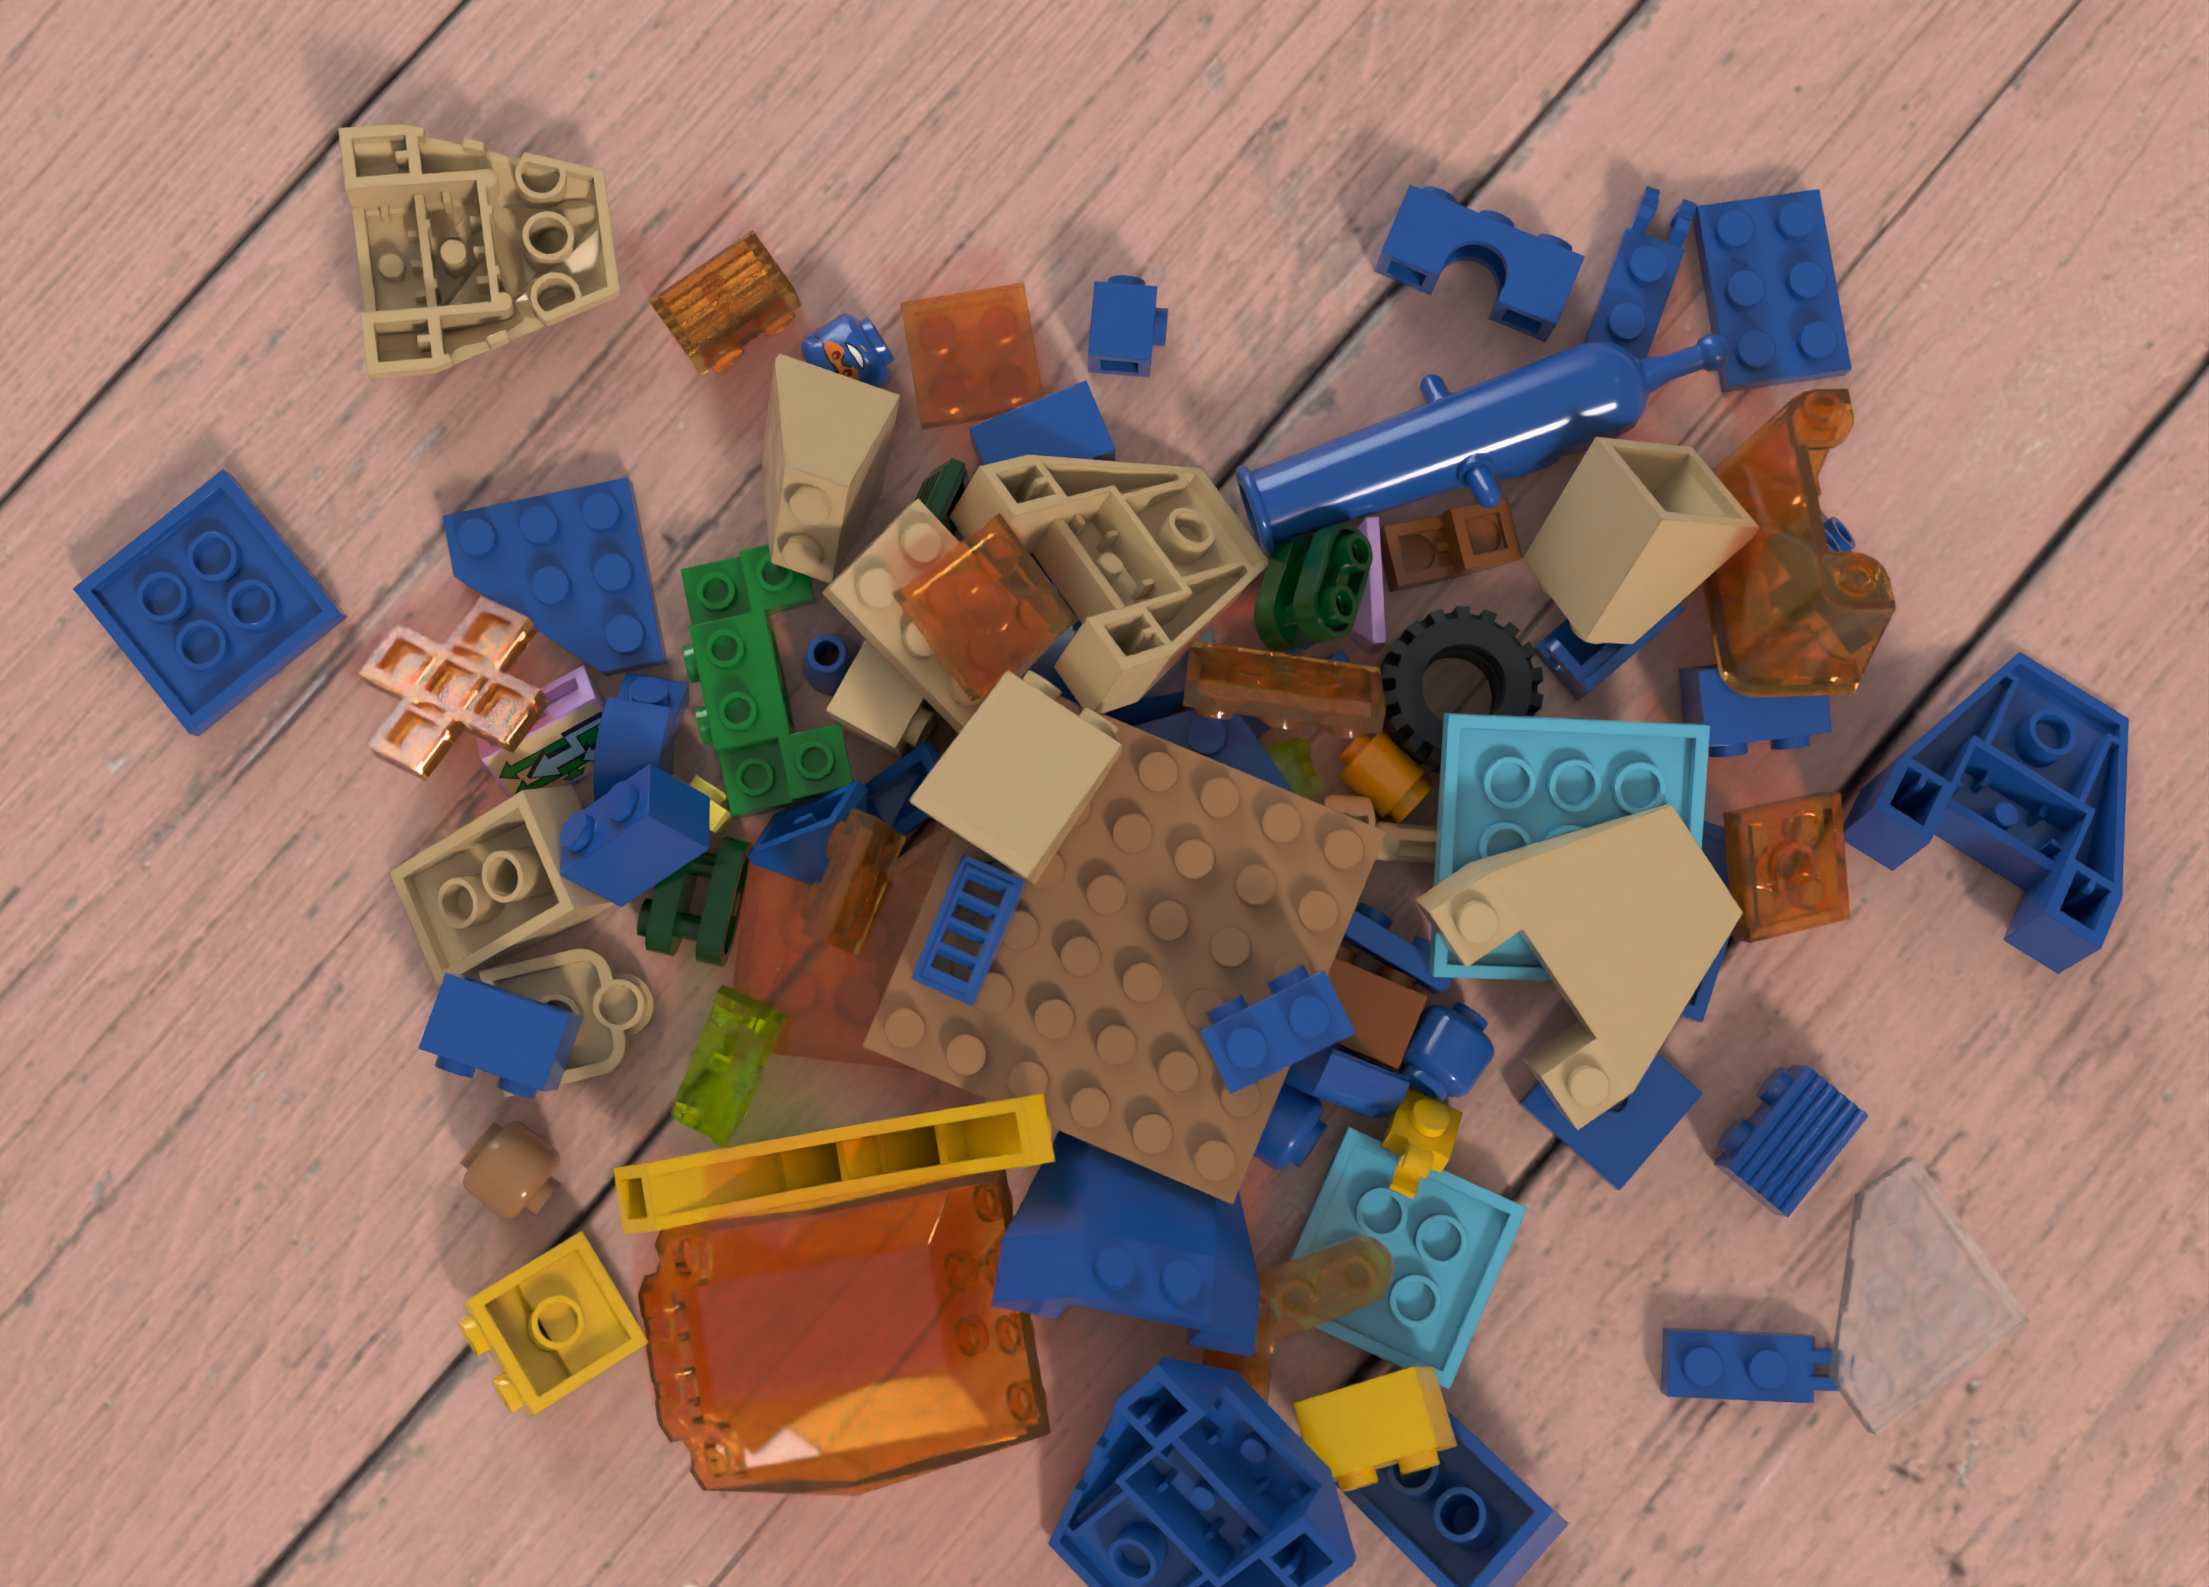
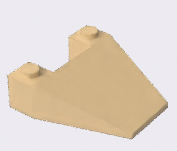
[950,455,1269,715]
[1415,804,1743,1130]

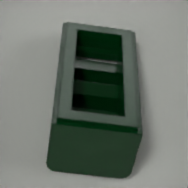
[914,458,970,536]

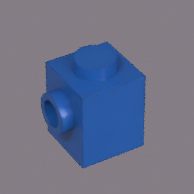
[1088,275,1168,378]

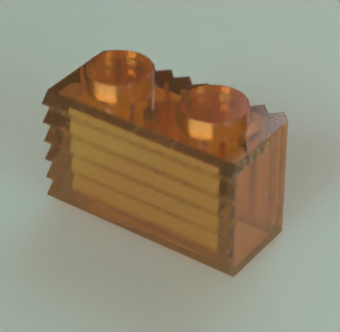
[649,230,802,375]

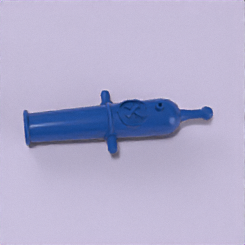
[1236,334,1732,556]

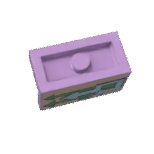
[472,665,604,798]

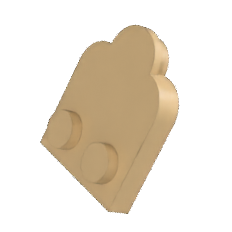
[479,948,655,1098]

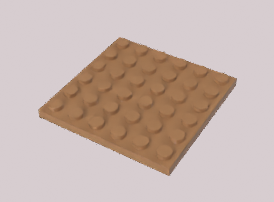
[863,696,1387,1204]

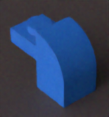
[593,672,689,802]

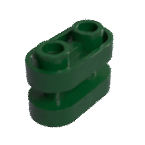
[1254,522,1373,652]
[637,836,753,967]

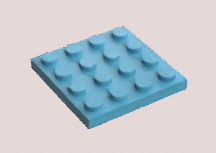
[1429,713,1710,981]

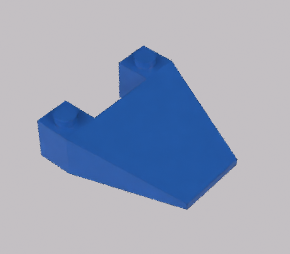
[1838,652,2129,974]

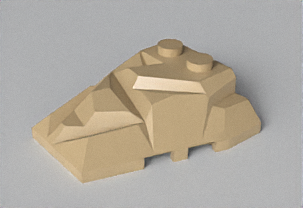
[338,124,620,380]

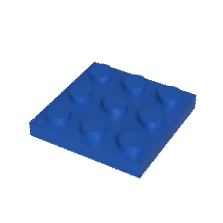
[73,469,347,737]

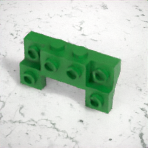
[680,544,855,819]

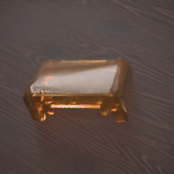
[1703,388,1896,697]

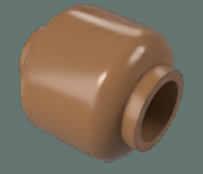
[460,1121,561,1219]

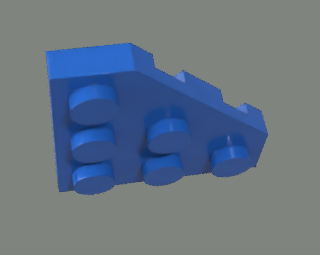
[443,477,668,676]

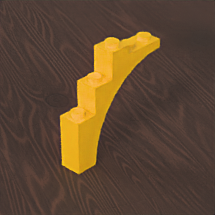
[613,1093,1055,1235]

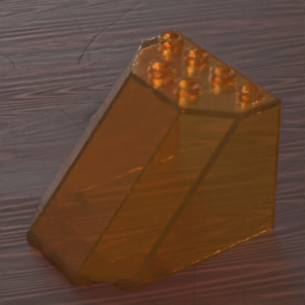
[638,1169,1051,1496]

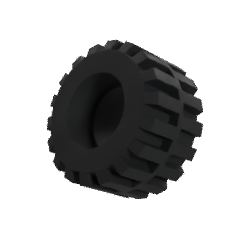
[1374,606,1544,774]

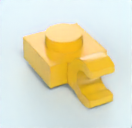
[1381,1088,1463,1199]

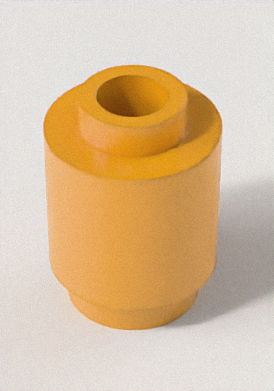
[1337,730,1434,823]

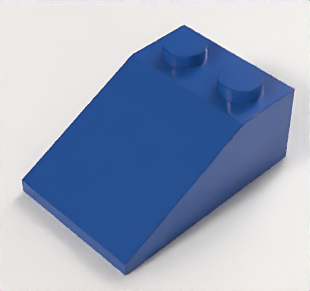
[1335,1410,1569,1587]

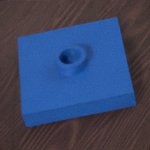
[1518,1053,1703,1191]

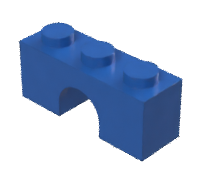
[1374,185,1585,342]

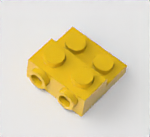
[458,1231,649,1419]

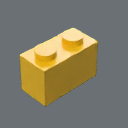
[1293,1366,1457,1492]

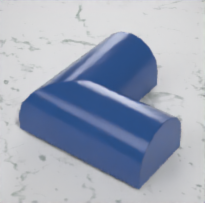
[1283,1045,1410,1119]

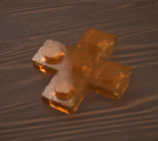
[358,596,550,781]

